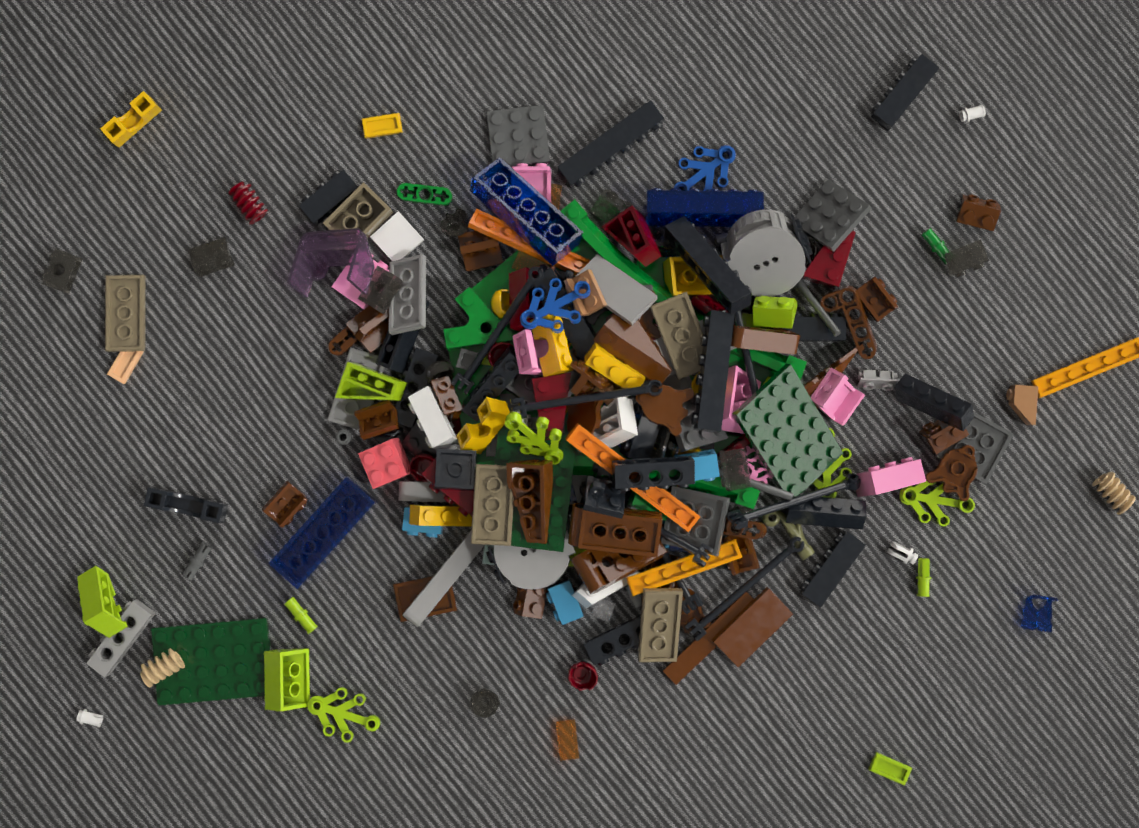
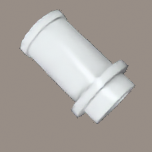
[959,105,986,123]
[76,709,103,727]

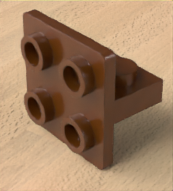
[458,231,503,272]
[346,303,389,353]
[570,360,613,396]
[919,420,969,454]

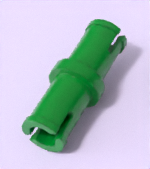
[921,227,955,265]

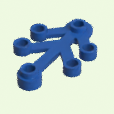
[673,145,736,200]
[520,278,591,334]

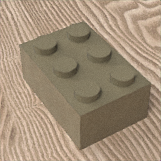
[323,182,394,253]

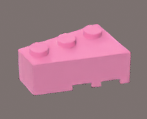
[856,457,926,497]

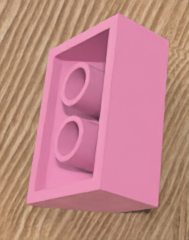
[722,366,761,434]

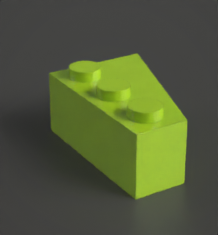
[335,362,407,401]
[77,566,128,638]

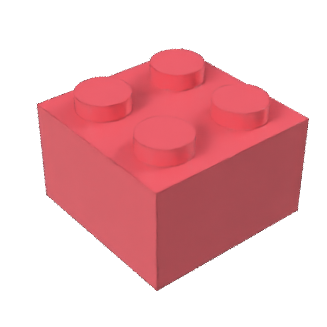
[358,437,411,489]

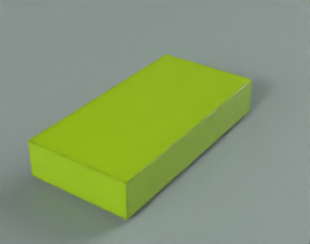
[868,752,912,786]

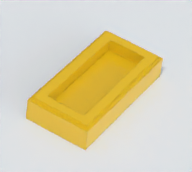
[362,113,403,139]

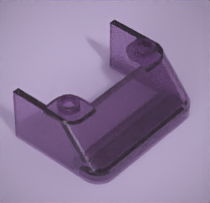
[287,228,375,298]

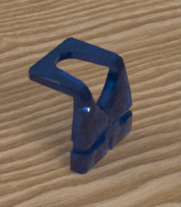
[1020,595,1058,632]

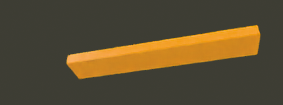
[1031,337,1139,398]
[626,539,742,597]

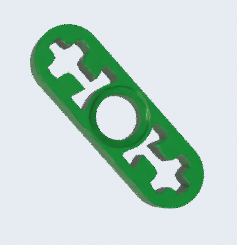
[397,183,453,206]

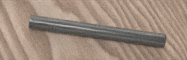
[796,280,841,337]
[719,468,793,501]

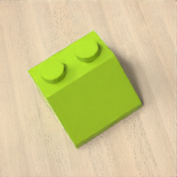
[753,296,797,329]

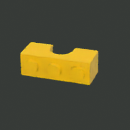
[100,91,162,148]
[530,314,574,377]
[584,342,646,389]
[456,397,510,454]
[409,505,472,526]

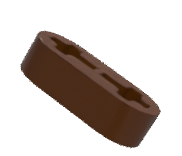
[328,327,358,356]

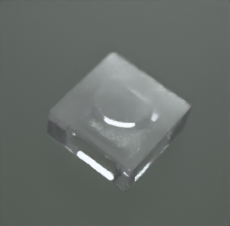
[591,599,616,622]

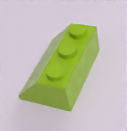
[264,648,310,712]

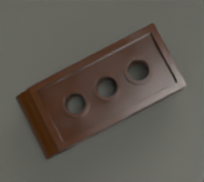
[568,503,663,557]
[571,531,667,595]

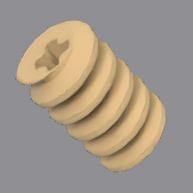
[1092,472,1136,515]
[140,648,185,688]

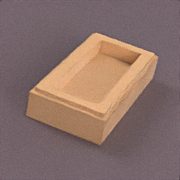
[107,351,144,384]

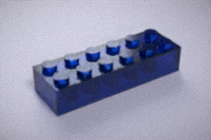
[470,157,583,266]
[645,188,764,227]
[268,476,378,589]

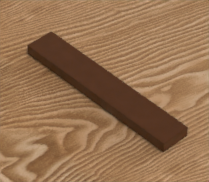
[662,592,754,685]

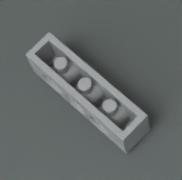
[86,599,156,677]

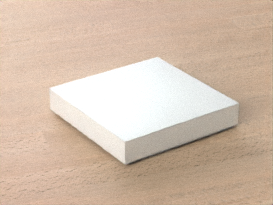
[370,211,424,261]

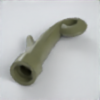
[763,510,815,561]

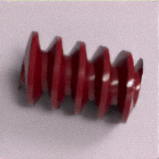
[228,182,269,225]

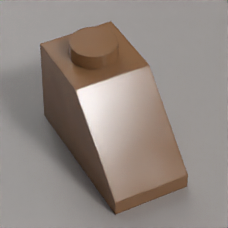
[1006,385,1038,425]

